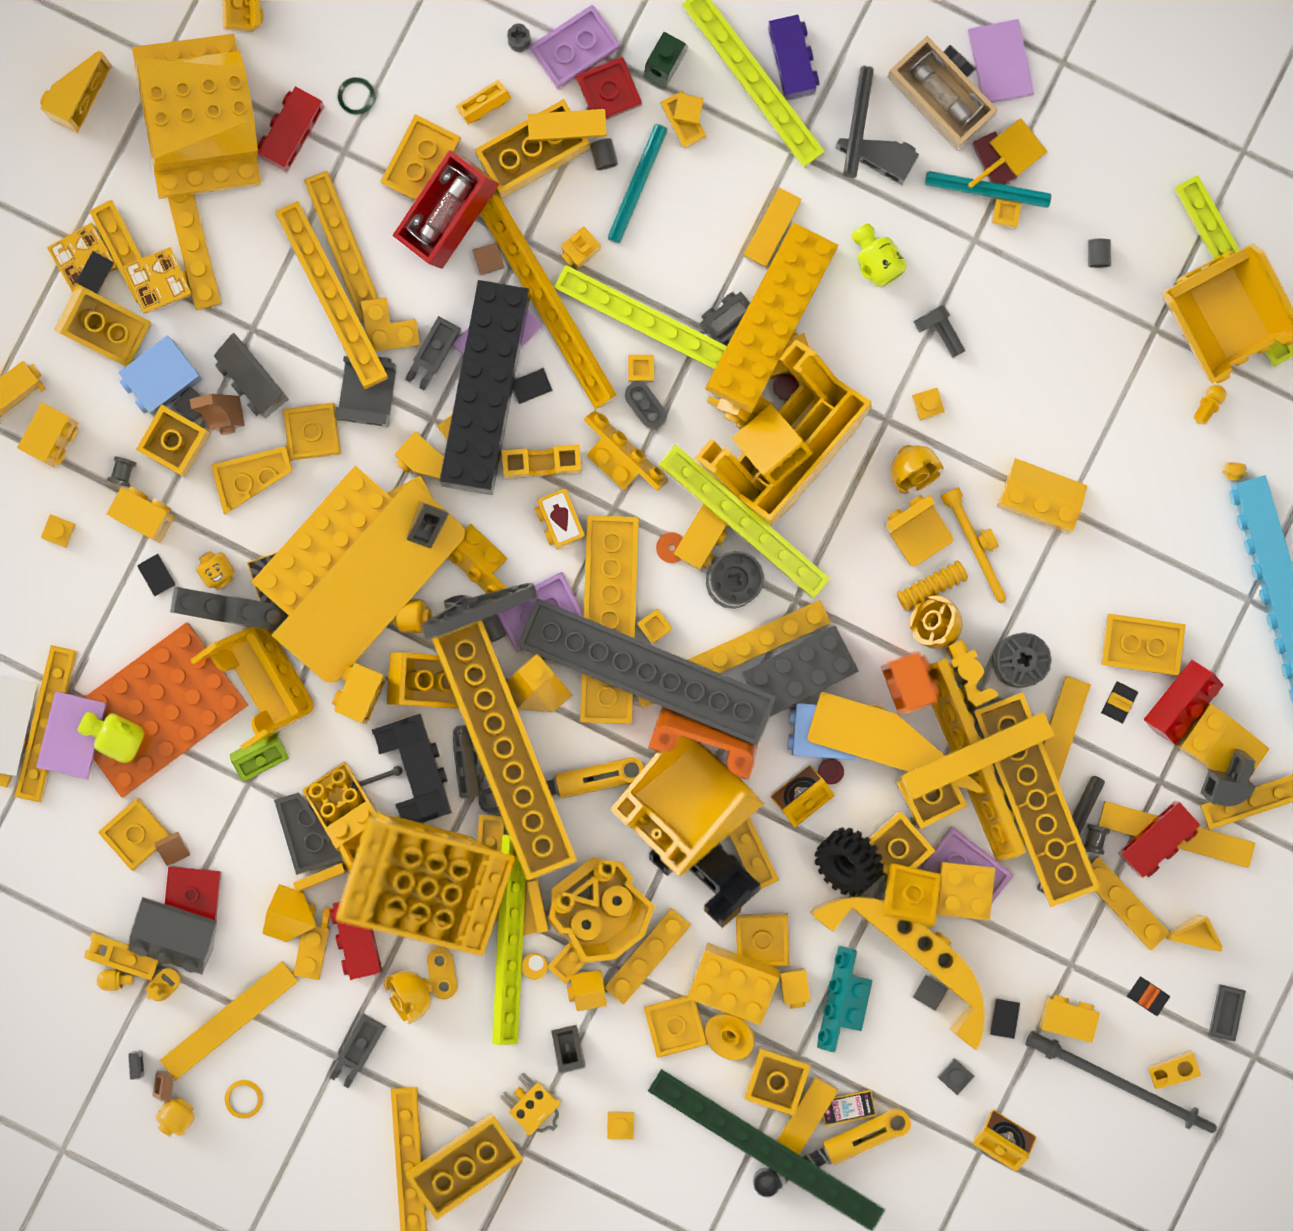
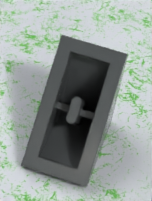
[406,502,448,548]
[551,1025,586,1074]

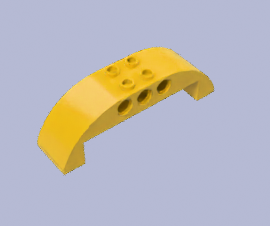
[809,896,985,1051]

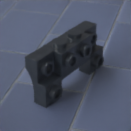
[372,714,453,823]
[649,843,760,928]

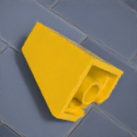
[506,654,573,712]

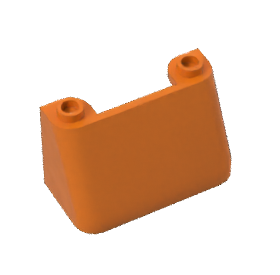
[648,706,758,779]

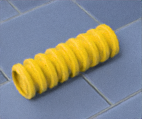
[897,560,968,612]

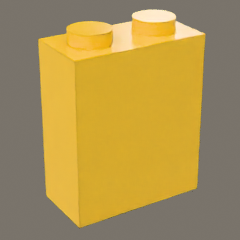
[732,404,813,487]

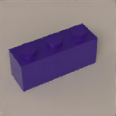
[768,14,820,101]

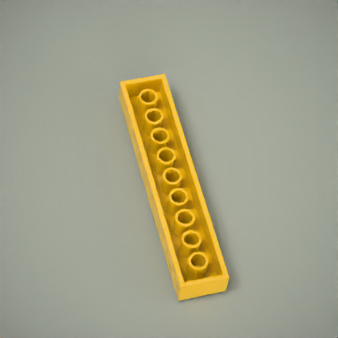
[432,620,577,881]

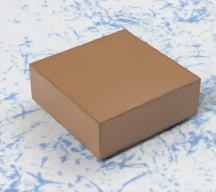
[472,242,505,276]
[155,832,190,866]
[152,1071,174,1102]

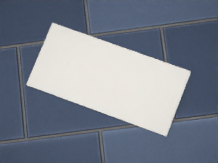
[0,676,38,776]

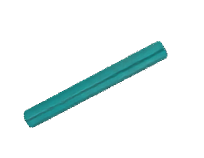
[608,124,667,244]
[925,171,1052,208]

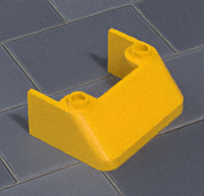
[191,627,313,750]

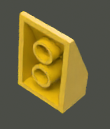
[40,50,112,133]
[54,284,152,366]
[387,652,459,709]
[1176,704,1270,777]

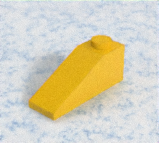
[395,431,444,481]

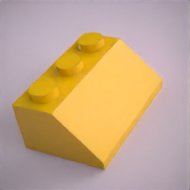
[997,458,1087,534]

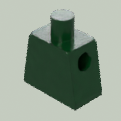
[643,32,689,90]

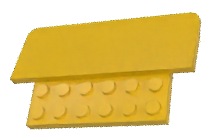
[251,465,465,683]

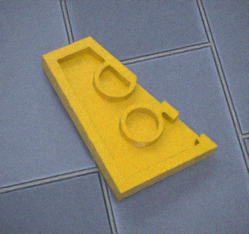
[211,446,293,515]

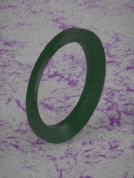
[337,77,375,115]

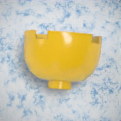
[890,445,944,494]
[909,596,963,649]
[384,971,433,1025]

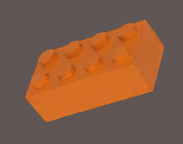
[880,651,940,715]

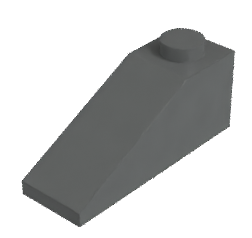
[835,138,919,186]

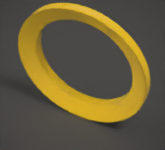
[225,1080,263,1119]

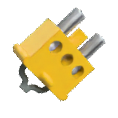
[500,1073,562,1135]

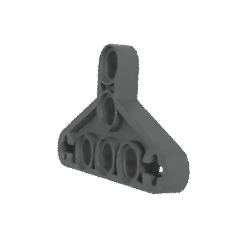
[421,583,537,639]

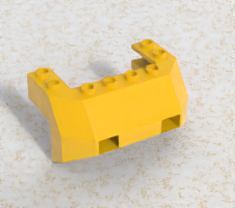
[695,339,872,526]

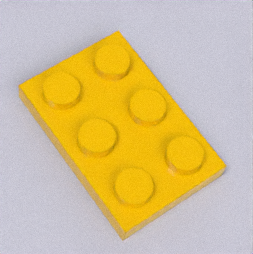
[380,114,461,201]
[1101,614,1186,676]

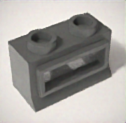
[700,291,750,344]

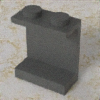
[335,356,397,427]

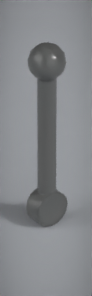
[351,766,403,791]

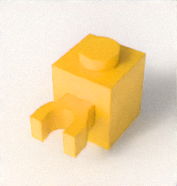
[560,226,601,269]

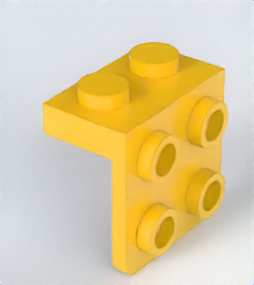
[884,495,954,567]

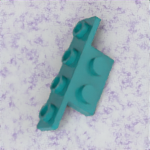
[817,946,873,1053]

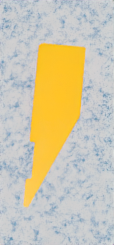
[807,692,983,793]

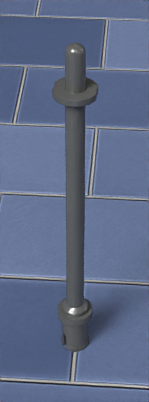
[1025,1030,1217,1133]

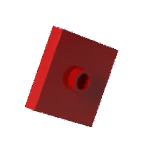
[576,56,642,120]
[165,866,221,921]

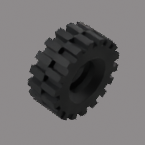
[815,827,884,897]

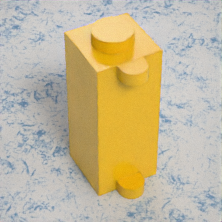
[0,361,46,417]

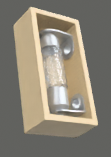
[887,36,998,151]

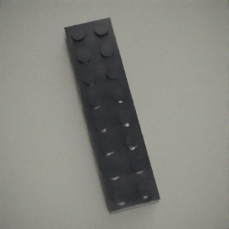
[440,280,531,495]

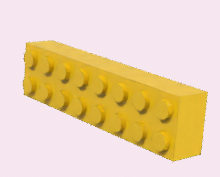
[974,692,1100,907]

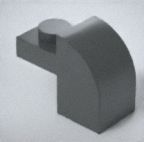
[1200,749,1256,806]

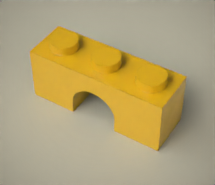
[502,444,582,479]

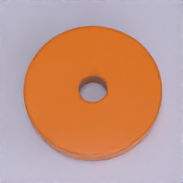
[656,532,683,563]

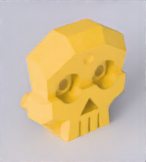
[548,857,655,963]

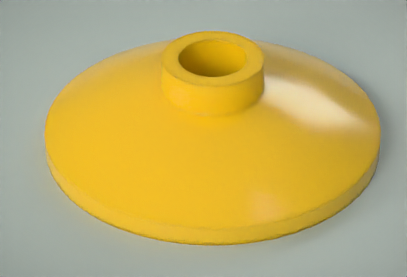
[705,1013,755,1060]

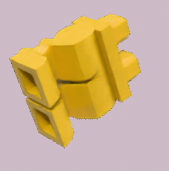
[945,639,999,709]

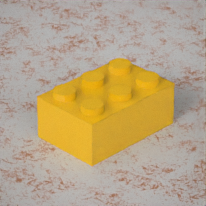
[687,942,780,1026]

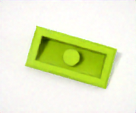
[229,733,289,782]

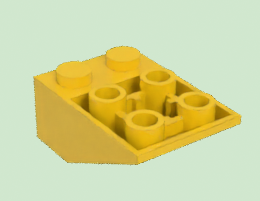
[302,762,379,852]

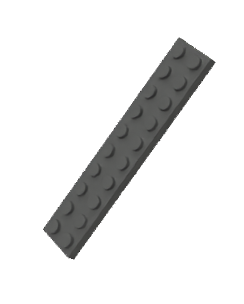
[517,598,778,746]

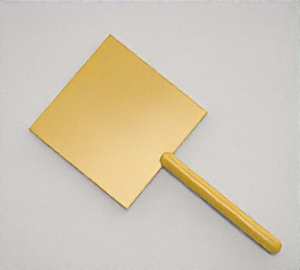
[968,118,1048,188]

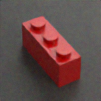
[257,86,325,173]
[1143,660,1224,745]
[1118,801,1200,878]
[329,901,383,980]

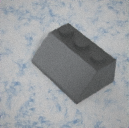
[214,333,289,419]
[128,897,217,974]

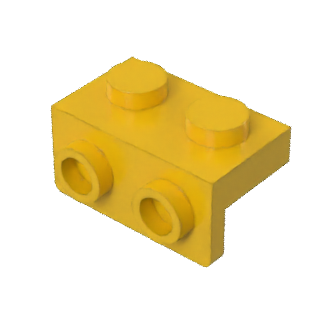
[222,0,264,32]

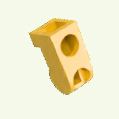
[1148,1050,1202,1089]

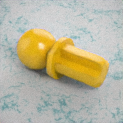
[1193,385,1227,425]

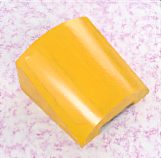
[610,736,765,876]

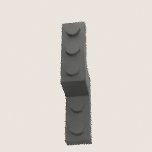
[170,587,289,631]

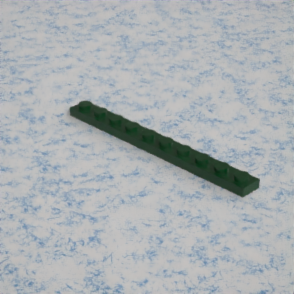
[648,1069,886,1231]

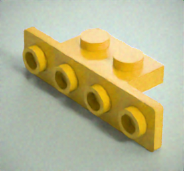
[584,410,669,491]
[448,523,508,593]

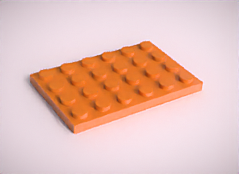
[84,622,249,798]

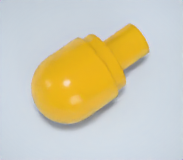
[97,970,134,991]

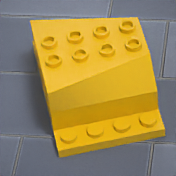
[132,34,261,199]
[336,811,515,956]

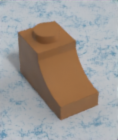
[190,393,245,435]

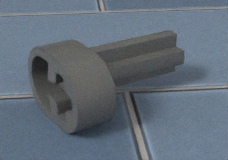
[913,304,966,358]

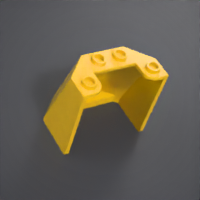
[1161,244,1293,384]

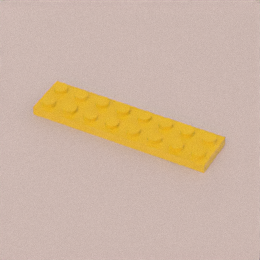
[705,222,839,413]
[580,515,639,724]
[927,658,1027,861]

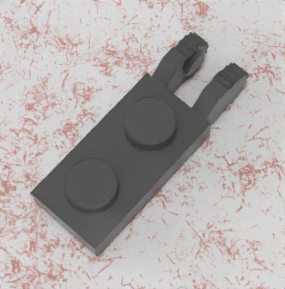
[405,316,461,390]
[452,725,481,798]
[329,1013,386,1089]

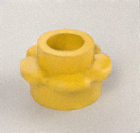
[1222,462,1248,480]
[978,528,999,552]

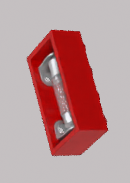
[392,150,499,269]

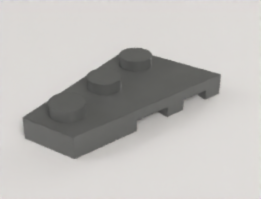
[274,793,343,875]

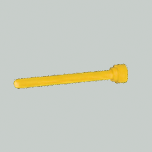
[941,487,1006,603]

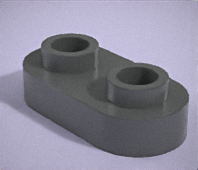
[625,382,666,429]

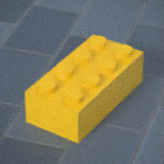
[474,99,590,199]
[405,1112,523,1221]

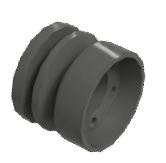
[705,551,764,609]
[991,632,1052,689]

